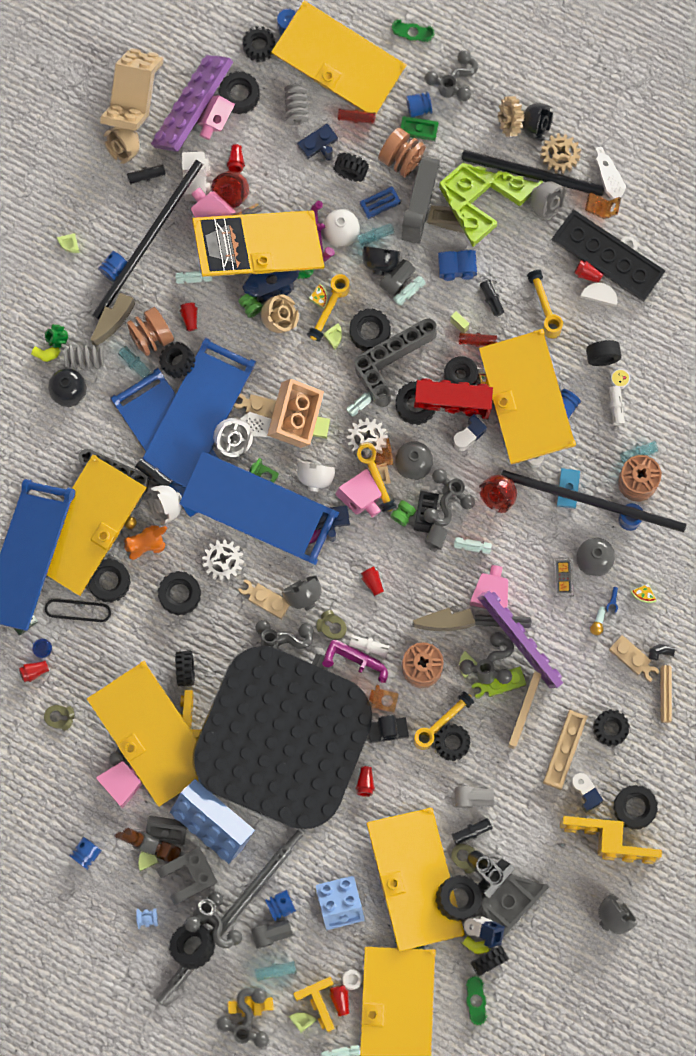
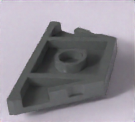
[481,874,549,937]

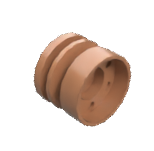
[378,127,426,177]
[126,307,174,356]
[618,455,662,502]
[402,642,444,688]

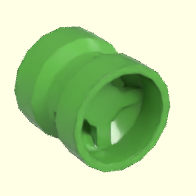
[238,294,263,318]
[390,500,416,527]

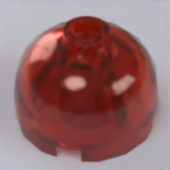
[211,171,249,209]
[479,474,518,513]

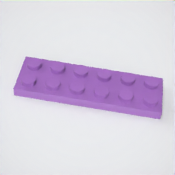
[151,55,233,152]
[477,591,563,688]

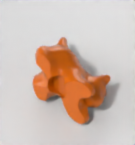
[124,525,167,560]

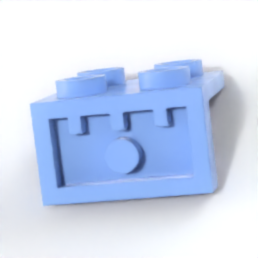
[316,876,365,930]

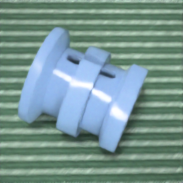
[136,908,158,929]

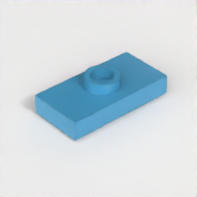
[557,468,580,509]

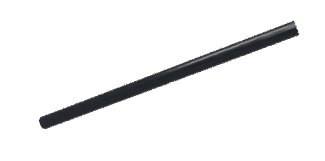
[92,160,203,320]
[501,470,687,533]

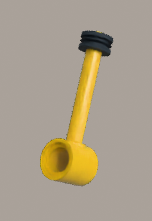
[527,269,563,339]
[307,274,350,342]
[357,442,397,512]
[413,691,474,750]

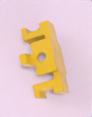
[228,996,274,1017]

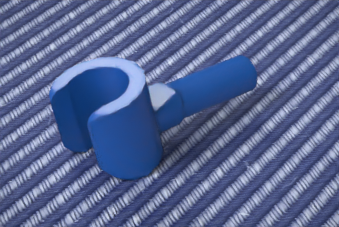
[606,587,618,613]

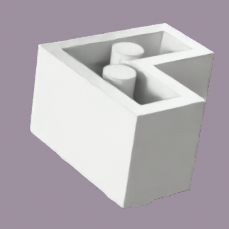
[182,152,211,201]

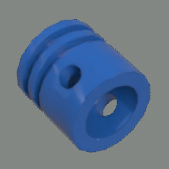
[277,9,296,36]
[406,92,432,117]
[98,251,127,282]
[561,389,581,419]
[618,503,643,531]
[69,837,102,870]
[265,890,296,921]

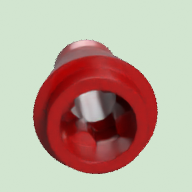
[227,144,245,173]
[574,260,603,283]
[179,303,198,331]
[361,567,384,596]
[19,661,49,683]
[355,766,375,797]
[329,985,350,1016]

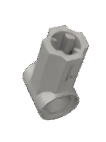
[455,786,494,808]

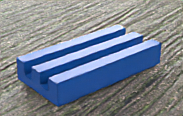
[360,186,401,219]

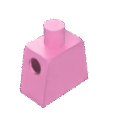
[197,96,235,140]
[191,187,236,218]
[335,469,382,518]
[470,565,508,609]
[96,761,143,808]

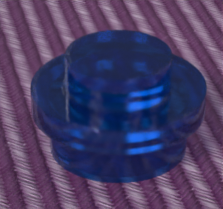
[32,639,52,658]

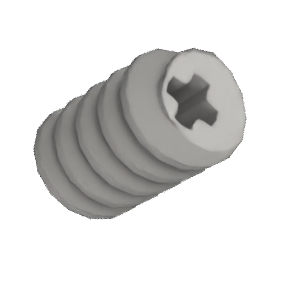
[284,84,308,126]
[64,345,104,369]

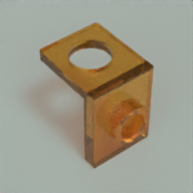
[585,193,621,219]
[365,438,393,467]
[369,685,399,713]

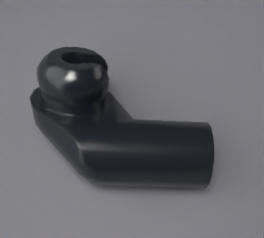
[648,644,676,661]

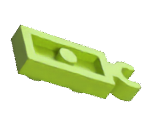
[471,667,527,699]

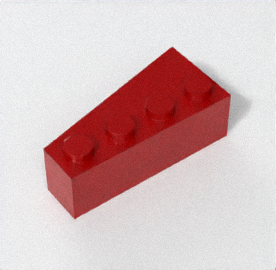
[414,378,493,420]

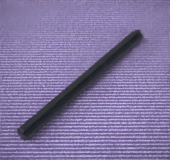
[461,150,604,196]

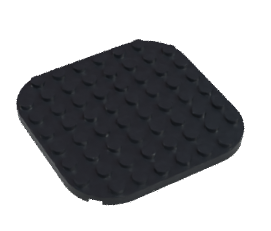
[192,646,372,829]

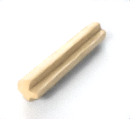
[660,665,672,723]

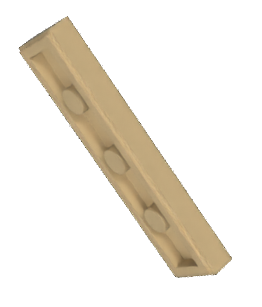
[508,671,541,749]
[543,710,588,790]

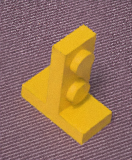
[180,690,201,739]
[293,977,335,1032]

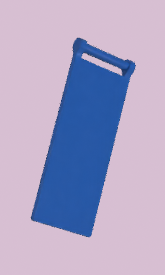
[143,337,256,488]
[110,368,218,517]
[180,452,340,565]
[0,479,76,631]

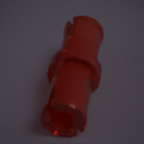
[338,109,376,124]
[459,332,497,347]

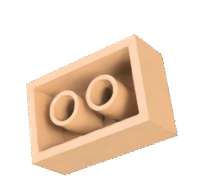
[267,379,324,448]

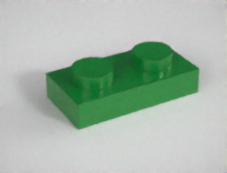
[400,116,439,141]

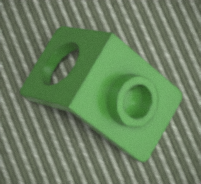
[249,458,279,483]

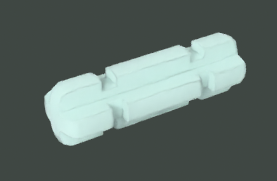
[175,271,212,284]
[393,276,426,305]
[346,390,379,416]
[454,537,492,554]
[321,1045,360,1056]

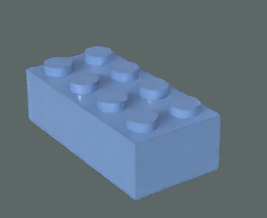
[170,779,255,864]

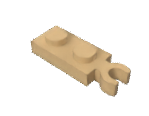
[234,394,277,419]
[238,579,290,620]
[609,635,659,682]

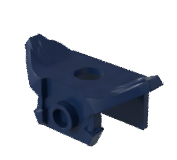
[242,270,301,303]

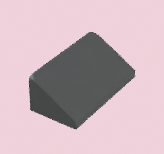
[146,816,187,845]

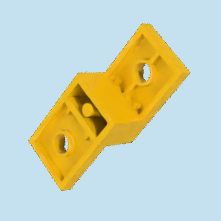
[560,816,662,864]

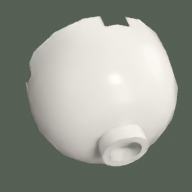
[323,209,360,247]
[213,418,253,457]
[297,461,336,492]
[147,485,182,525]

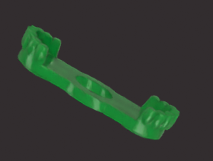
[392,19,435,42]
[466,976,487,1025]

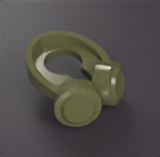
[316,610,347,640]
[44,705,75,731]
[451,844,481,874]

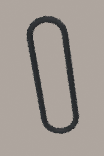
[45,599,111,622]

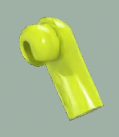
[31,346,60,362]
[462,936,491,954]

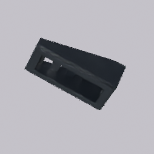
[413,491,439,533]

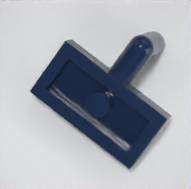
[297,123,338,161]
[316,505,350,542]

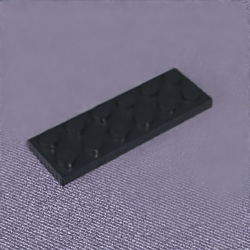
[552,209,666,302]

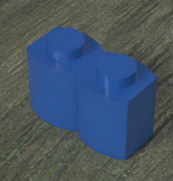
[438,250,477,281]

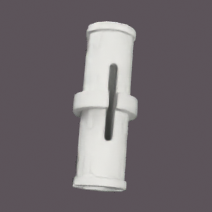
[608,386,625,425]
[349,635,390,658]

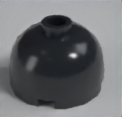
[522,103,553,141]
[362,246,400,276]
[48,368,87,407]

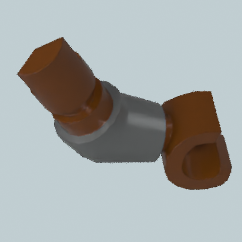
[114,828,181,863]

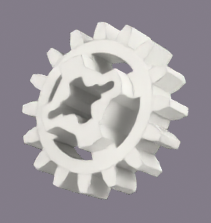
[347,418,388,458]
[202,539,244,582]

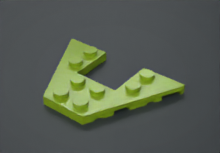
[439,163,543,247]

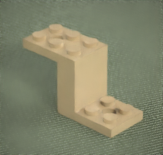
[100,49,164,131]

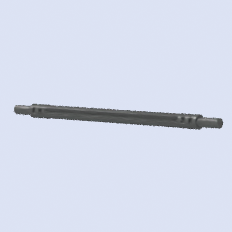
[156,830,303,1005]

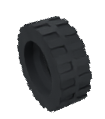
[219,71,260,114]
[349,308,391,352]
[395,381,436,425]
[88,558,131,603]
[158,571,201,616]
[613,785,658,830]
[436,875,482,921]
[169,924,216,969]

